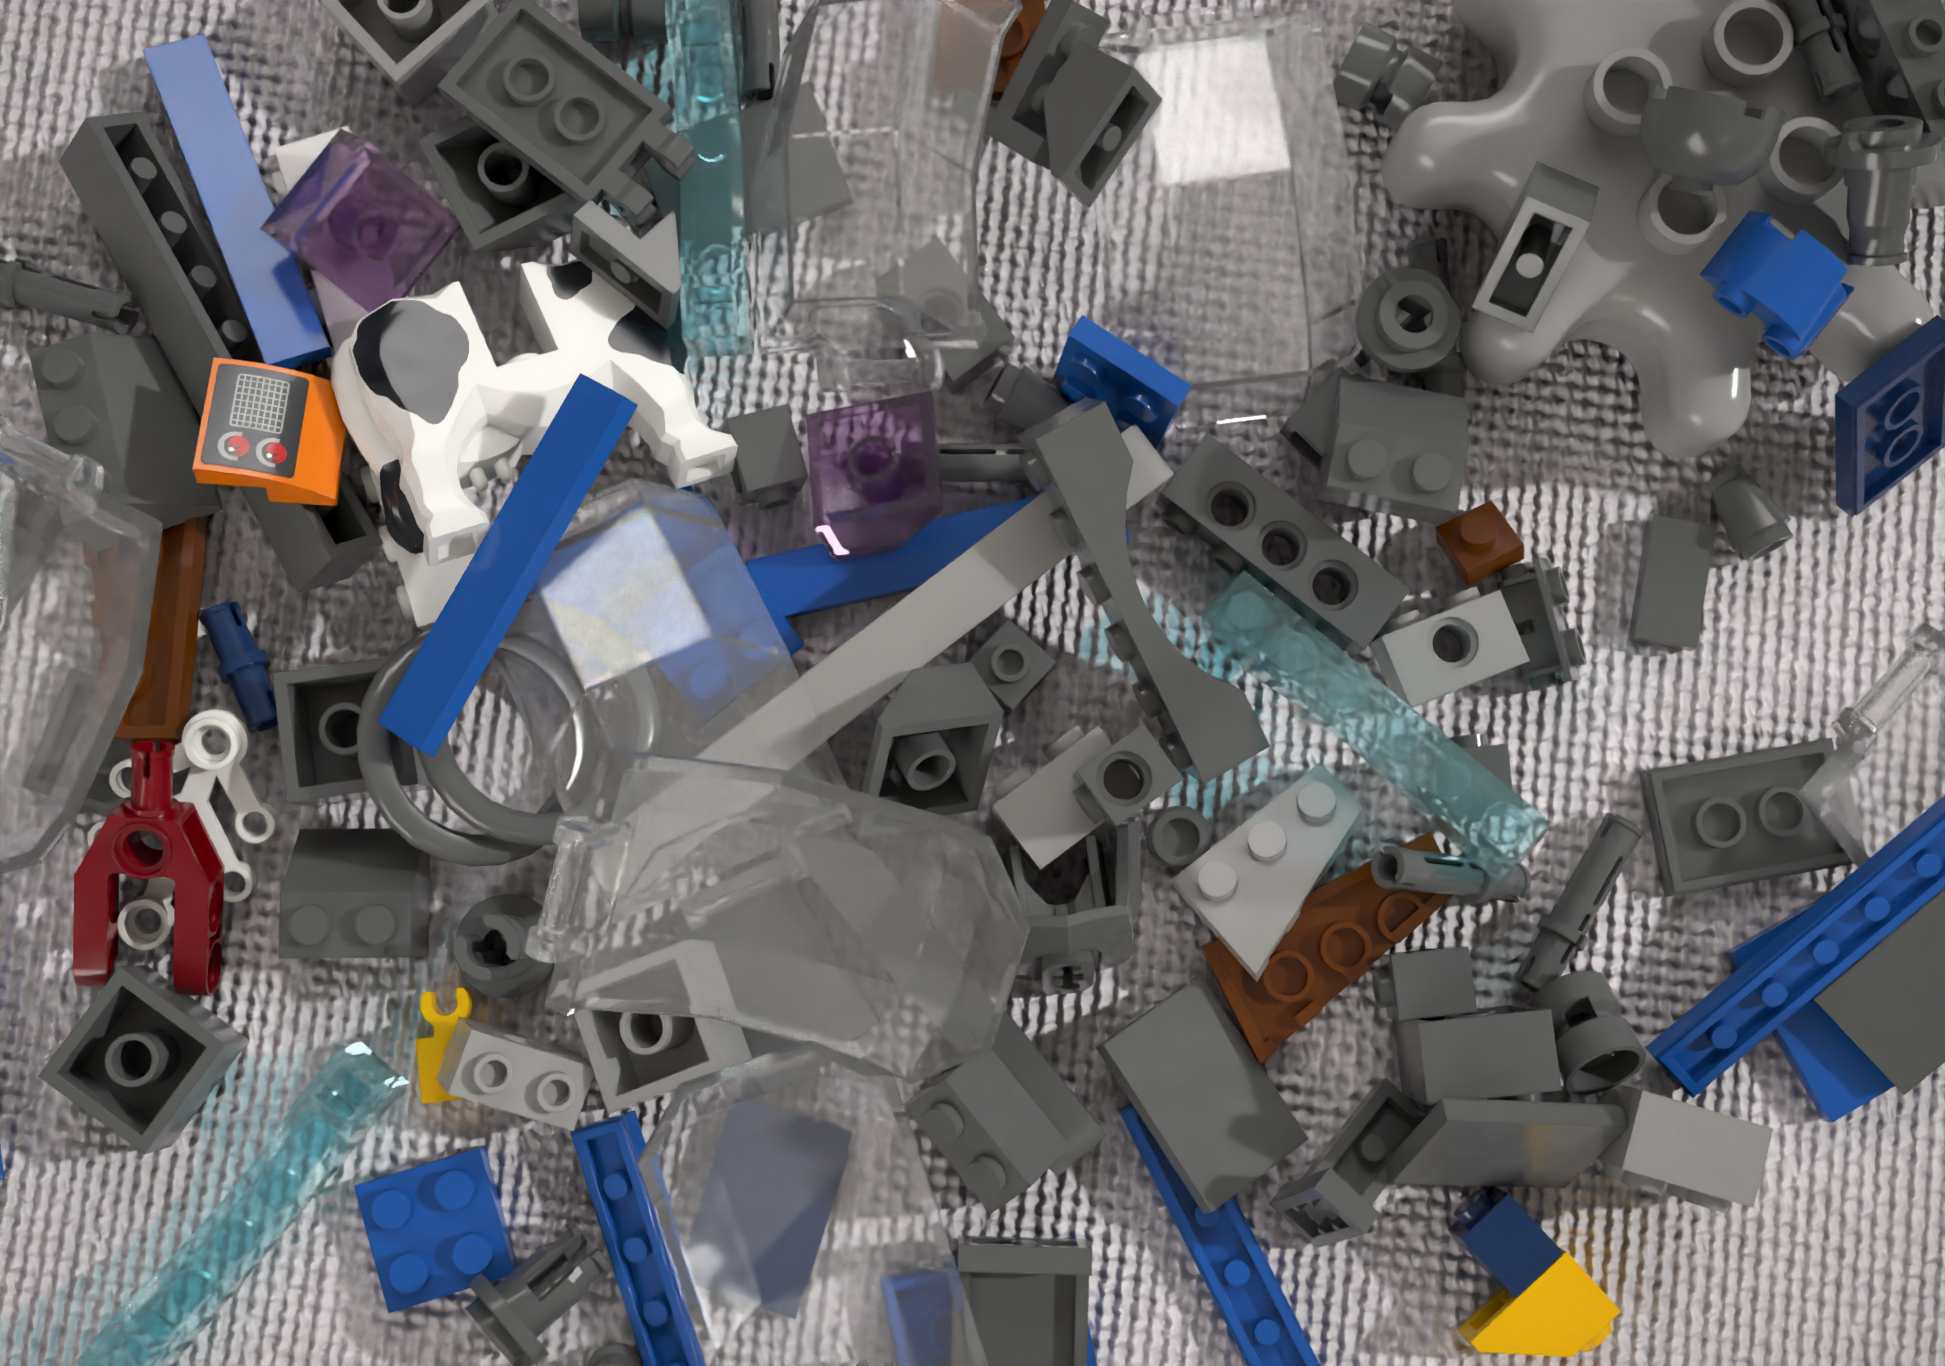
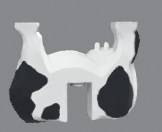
[331,259,738,567]

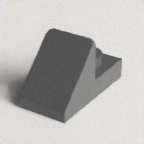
[569,200,682,330]

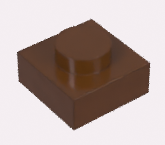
[1435,500,1524,586]

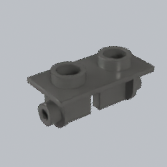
[1497,556,1587,691]

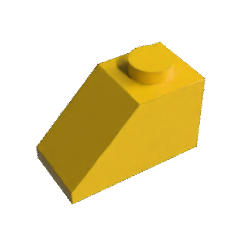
[1456,1247,1621,1357]

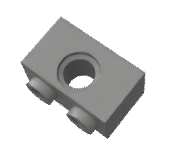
[1370,586,1530,713]
[436,1016,594,1131]

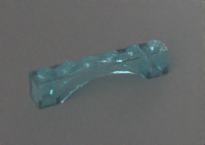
[665,0,755,358]
[1201,570,1551,885]
[75,1042,409,1366]

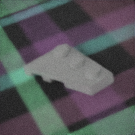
[1172,762,1363,982]

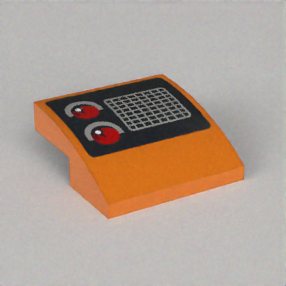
[192,357,348,506]

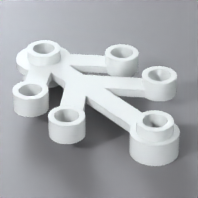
[87,709,279,950]

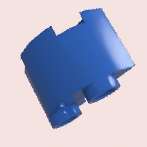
[1699,210,1854,360]

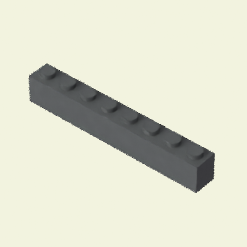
[59,111,383,594]

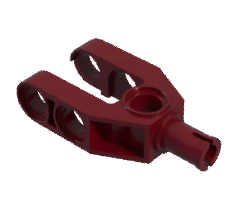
[73,740,225,997]

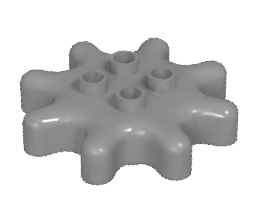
[1381,0,1945,459]

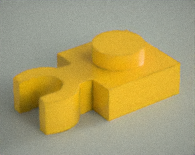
[415,987,474,1104]

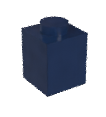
[1447,1186,1564,1298]

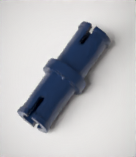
[199,601,278,733]

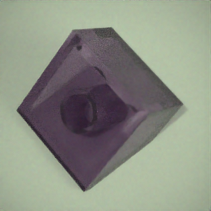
[260,128,461,314]
[806,391,944,562]

